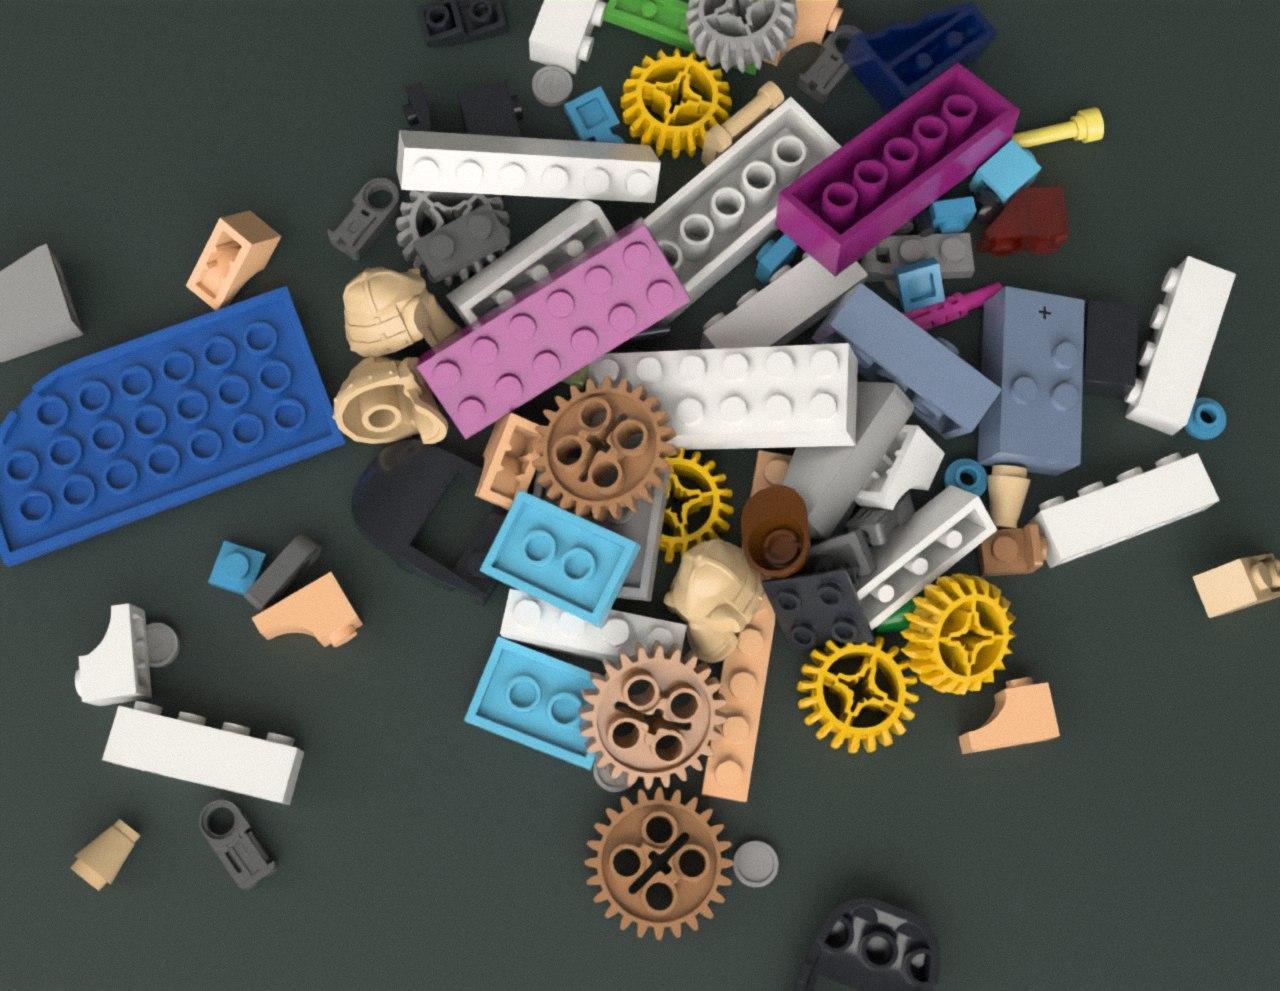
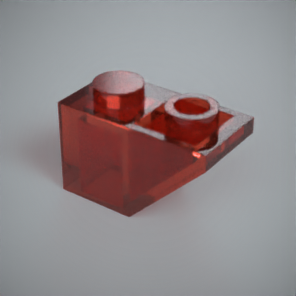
[976,187,1070,257]

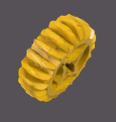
[621,47,732,159]
[659,447,734,564]
[900,573,1017,695]
[797,636,919,753]

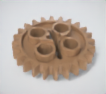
[531,376,678,523]
[578,640,727,789]
[584,787,734,940]

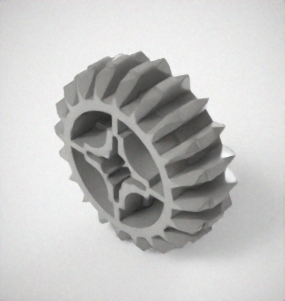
[685,0,798,73]
[396,190,510,286]

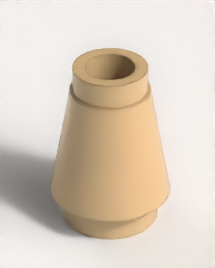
[987,465,1031,529]
[70,819,140,891]

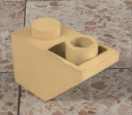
[1192,553,1280,618]

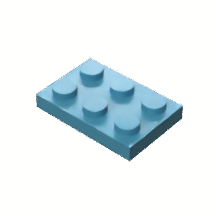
[480,490,641,629]
[464,636,617,771]

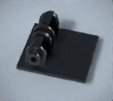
[761,563,875,651]

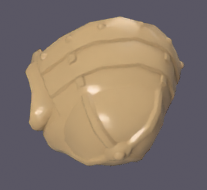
[343,267,461,357]
[332,355,448,444]
[664,538,767,663]

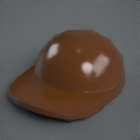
[741,485,812,578]

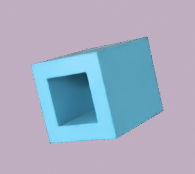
[968,139,1042,209]

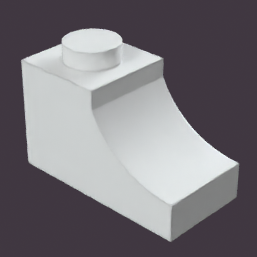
[854,425,945,510]
[75,603,152,706]

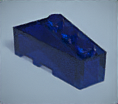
[842,2,998,114]

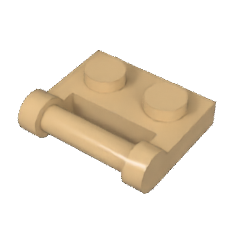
[701,81,784,167]

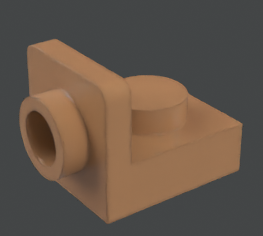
[977,523,1047,577]

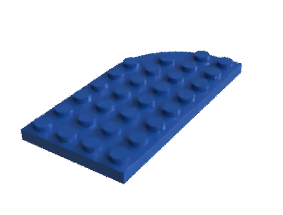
[0,286,346,567]

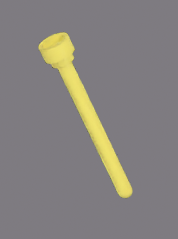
[1011,107,1104,148]

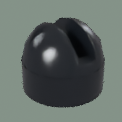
[972,188,1005,225]

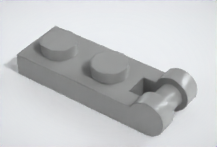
[860,233,975,282]

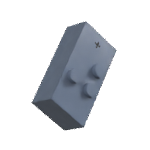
[811,283,1002,440]
[978,286,1085,476]

